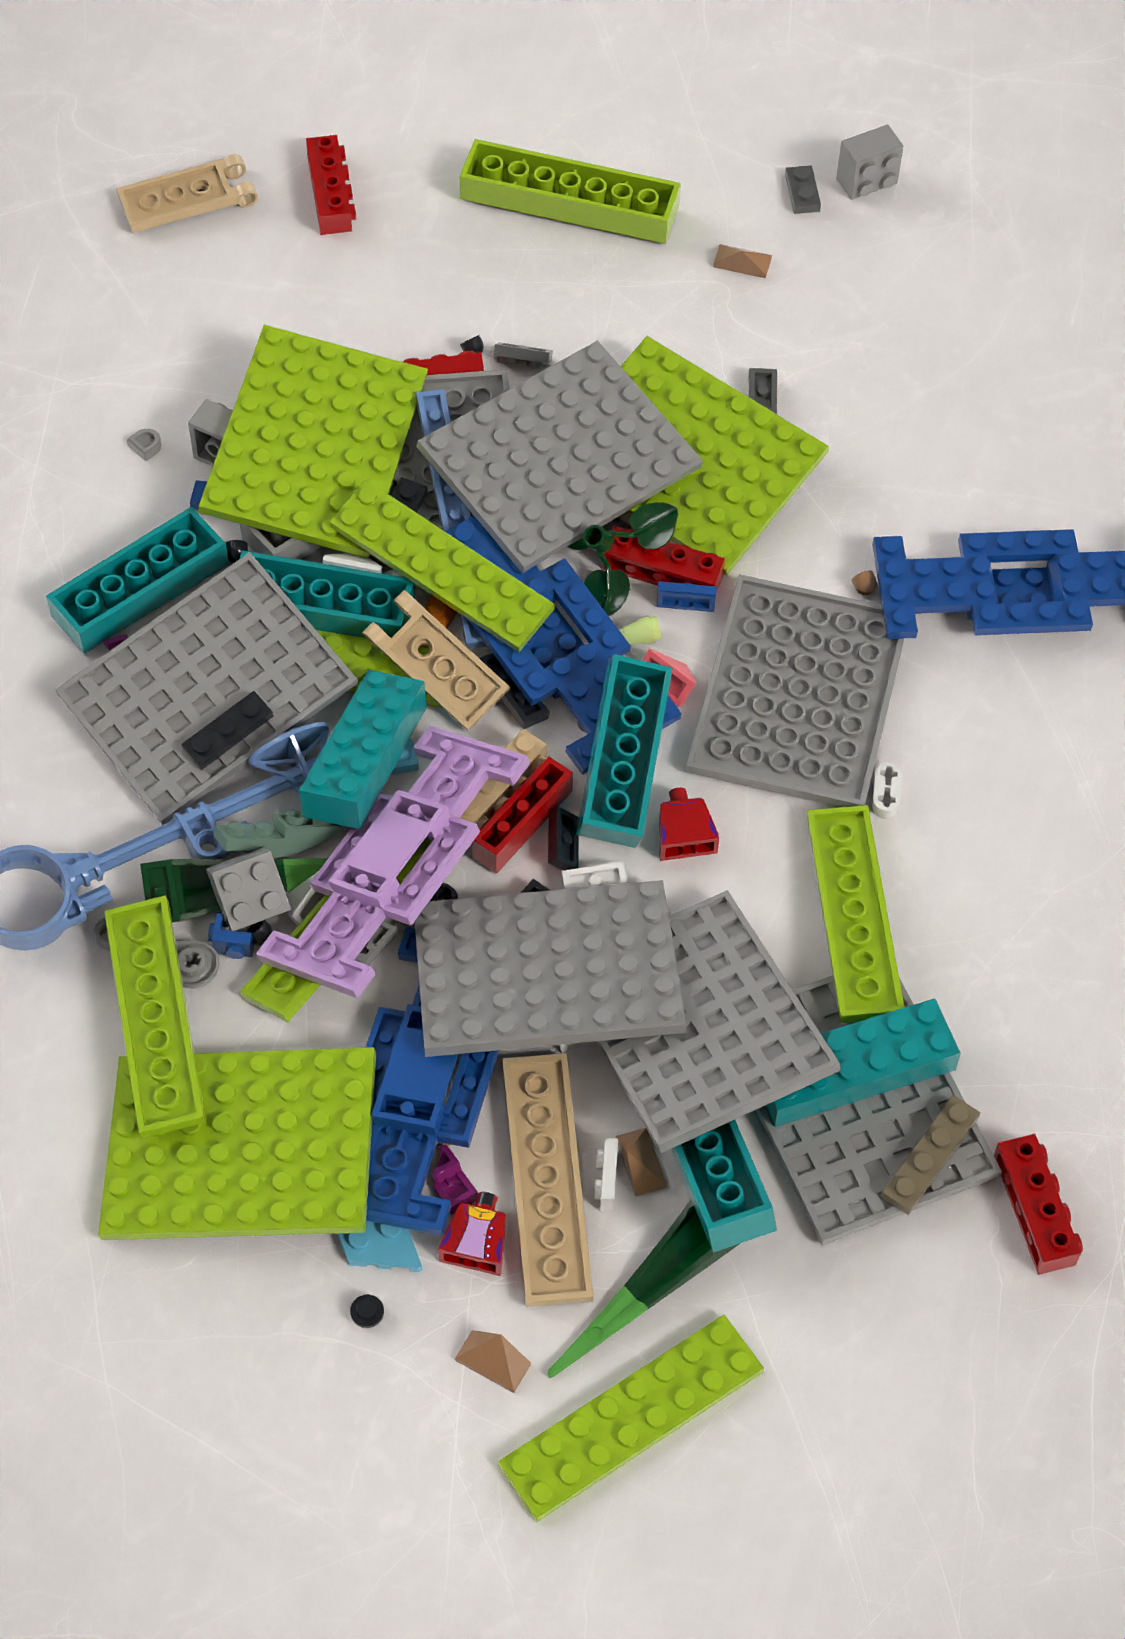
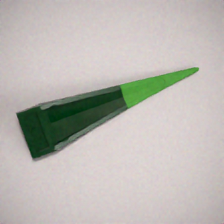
[140,858,328,923]
[548,1199,741,1378]

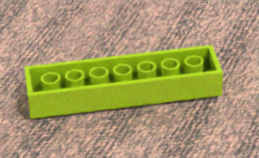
[459,139,681,244]

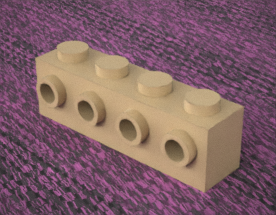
[460,729,547,829]

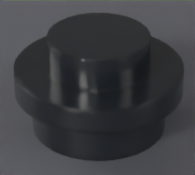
[350,1294,384,1328]

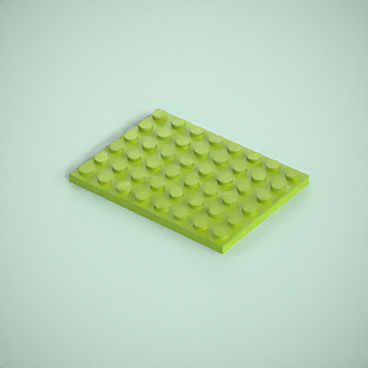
[199,324,428,558]
[621,336,829,576]
[98,1047,376,1240]

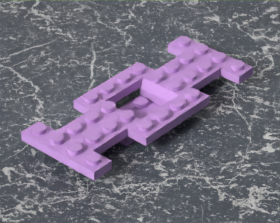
[256,725,530,999]

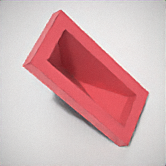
[642,649,696,707]

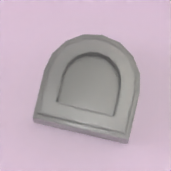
[127,428,162,461]

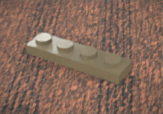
[881,1095,981,1216]

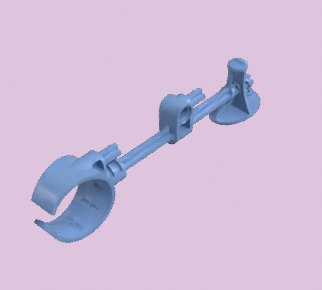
[0,722,329,951]

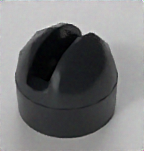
[460,335,484,353]
[226,540,248,563]
[246,920,273,946]

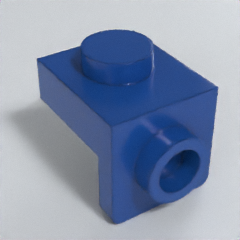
[208,913,254,959]

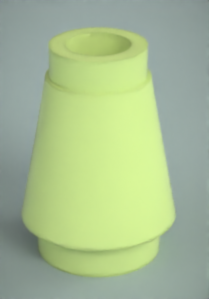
[619,615,662,645]

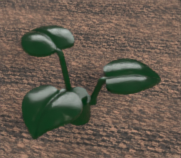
[568,502,678,616]

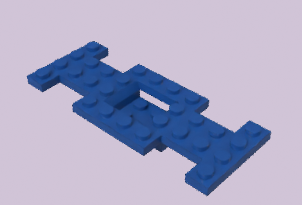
[445,516,682,775]
[872,529,1125,639]
[365,927,499,1236]

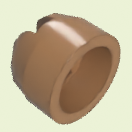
[851,570,877,595]

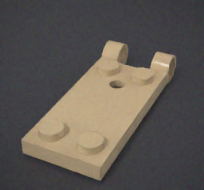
[116,154,258,233]
[362,590,510,732]

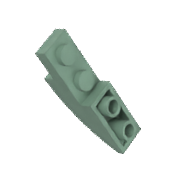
[213,810,342,859]

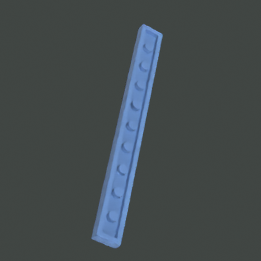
[416,389,488,649]

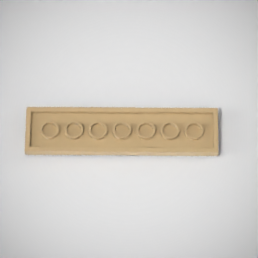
[502,1053,593,1307]

